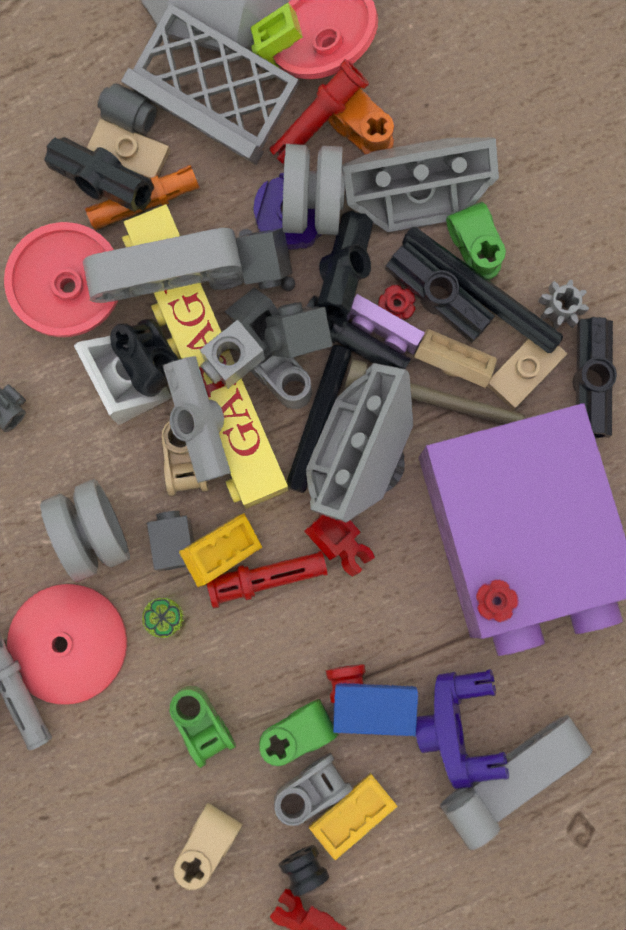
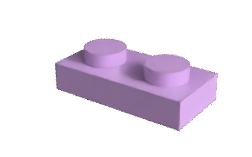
[349,294,424,355]

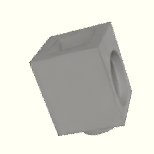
[200,320,265,389]

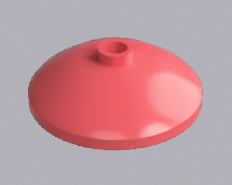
[273,0,378,79]
[4,222,118,337]
[7,584,127,705]

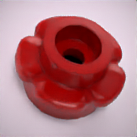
[378,285,416,320]
[476,580,518,622]

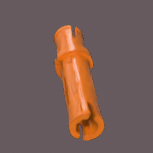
[85,165,200,231]

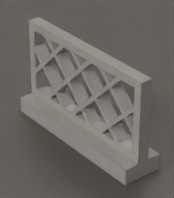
[121,3,300,165]

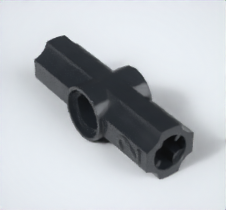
[44,137,154,212]
[317,211,373,324]
[385,242,495,343]
[572,317,617,439]

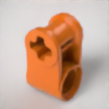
[328,89,394,155]

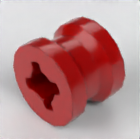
[325,664,366,703]

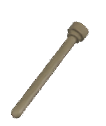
[344,359,526,425]

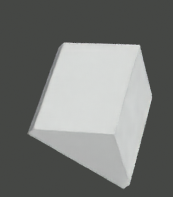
[74,336,171,425]

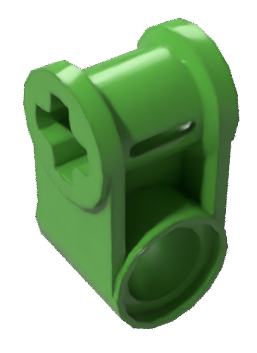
[446,202,506,280]
[169,686,236,768]
[259,699,338,766]

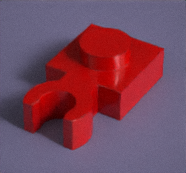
[304,514,375,577]

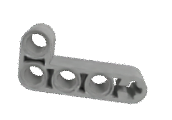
[83,228,244,303]
[440,715,593,850]

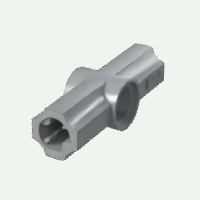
[163,356,231,483]

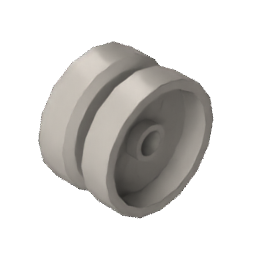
[283,144,345,235]
[40,479,130,582]

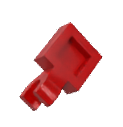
[270,889,347,930]

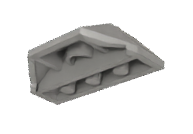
[141,0,290,54]
[342,137,499,232]
[306,363,413,522]

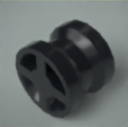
[279,845,330,897]

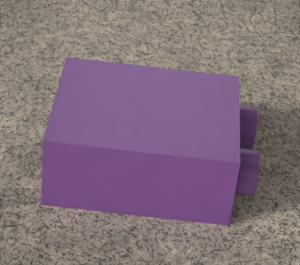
[418,403,626,656]

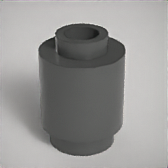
[98,83,157,135]

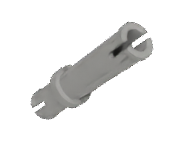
[0,635,52,750]

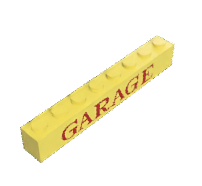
[122,204,289,509]

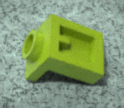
[251,2,303,68]

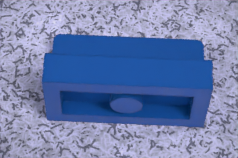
[333,683,418,736]

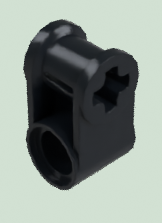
[110,319,179,397]

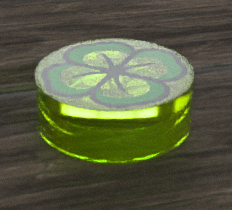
[142,598,183,638]

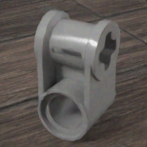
[251,347,312,409]
[274,753,353,826]

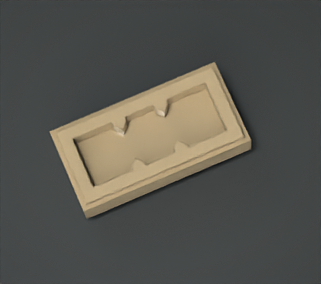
[87,119,170,180]
[414,329,497,388]
[487,339,567,410]

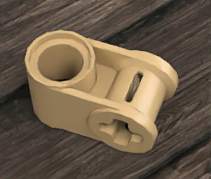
[162,421,209,496]
[174,803,243,890]

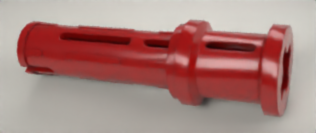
[269,59,369,164]
[207,551,328,609]

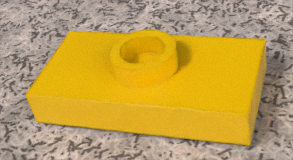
[179,513,262,587]
[309,772,398,860]

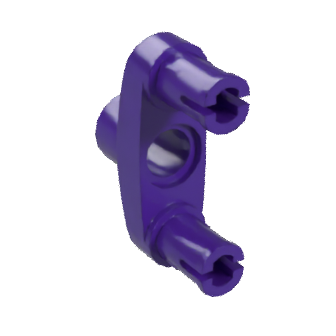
[416,669,509,789]

